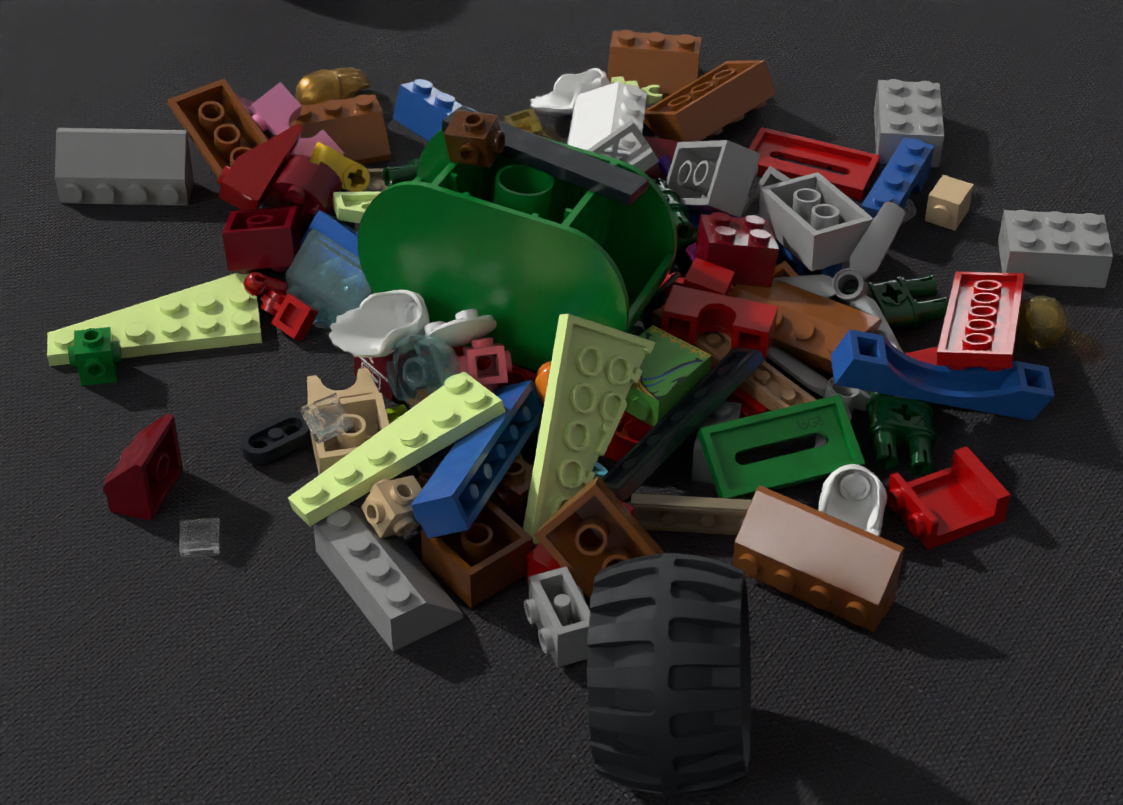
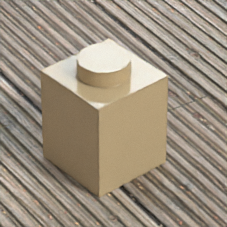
[925,175,974,231]

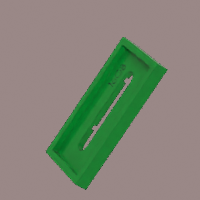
[697,395,865,499]

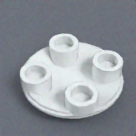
[424,309,497,347]

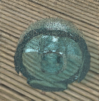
[386,334,461,408]

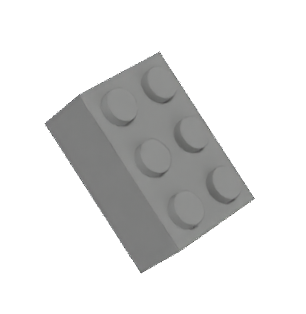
[874,79,944,167]
[666,140,760,218]
[758,172,874,271]
[998,210,1113,288]

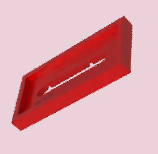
[748,127,880,200]

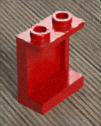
[886,446,1011,550]

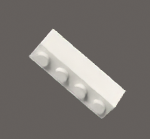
[567,82,647,159]

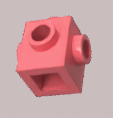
[458,337,512,391]

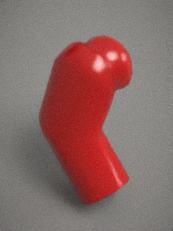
[243,272,288,296]

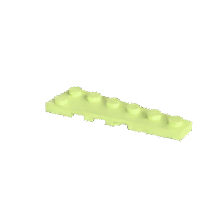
[288,371,506,526]

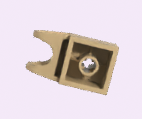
[307,367,389,475]

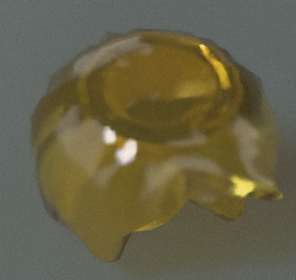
[1018,296,1067,347]

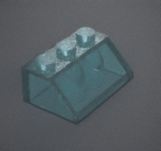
[286,229,374,330]

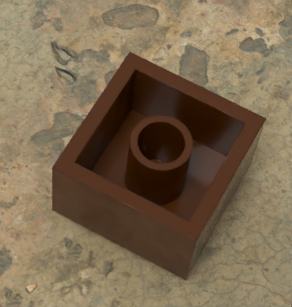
[421,499,533,608]

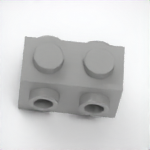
[524,566,590,668]

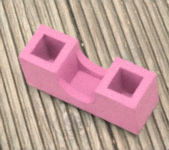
[250,82,344,156]

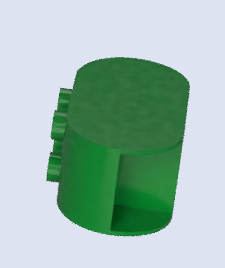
[357,128,677,373]

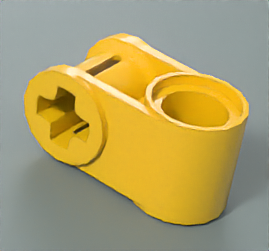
[309,142,370,192]

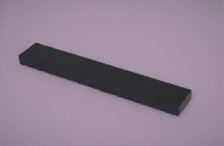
[441,106,649,206]
[601,347,765,502]

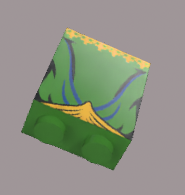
[625,325,712,426]

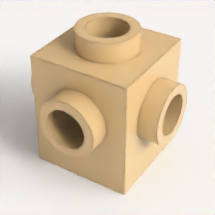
[361,475,422,538]

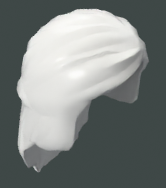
[530,68,610,117]
[329,290,430,358]
[819,464,887,536]

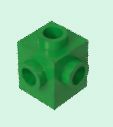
[68,327,122,386]

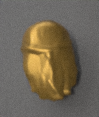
[295,68,371,105]

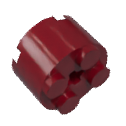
[264,155,343,230]

